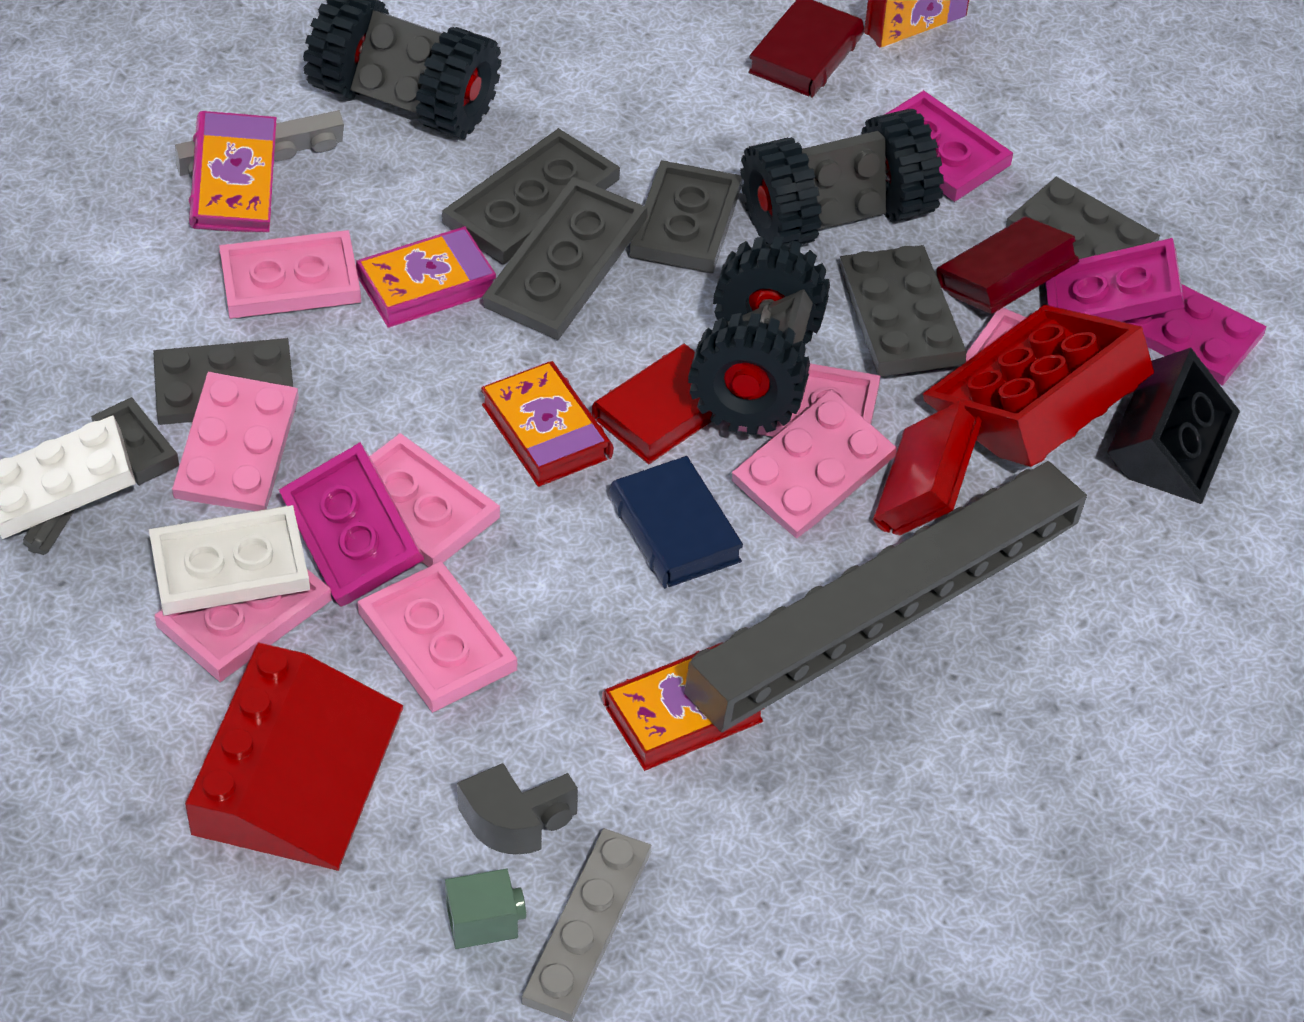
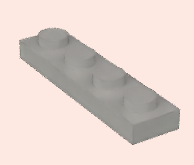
[175,110,344,177]
[522,828,652,1022]

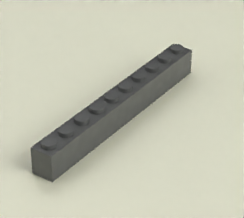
[684,461,1087,733]

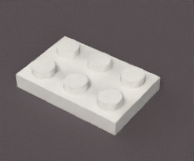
[0,415,136,539]
[149,505,310,616]

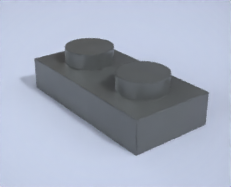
[91,397,179,486]

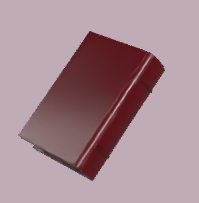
[748,0,864,98]
[936,216,1079,314]

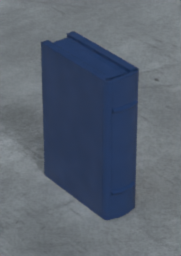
[609,456,743,589]

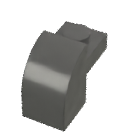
[457,763,578,855]

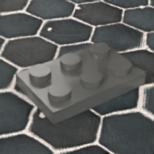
[630,160,742,273]
[1006,176,1160,259]
[153,338,296,425]

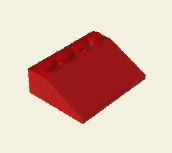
[922,305,1154,467]
[185,642,403,871]

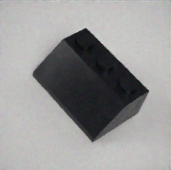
[1107,348,1240,504]

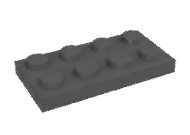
[442,128,620,264]
[482,176,648,340]
[840,245,966,376]

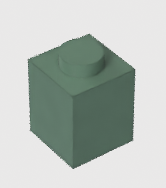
[445,868,526,949]

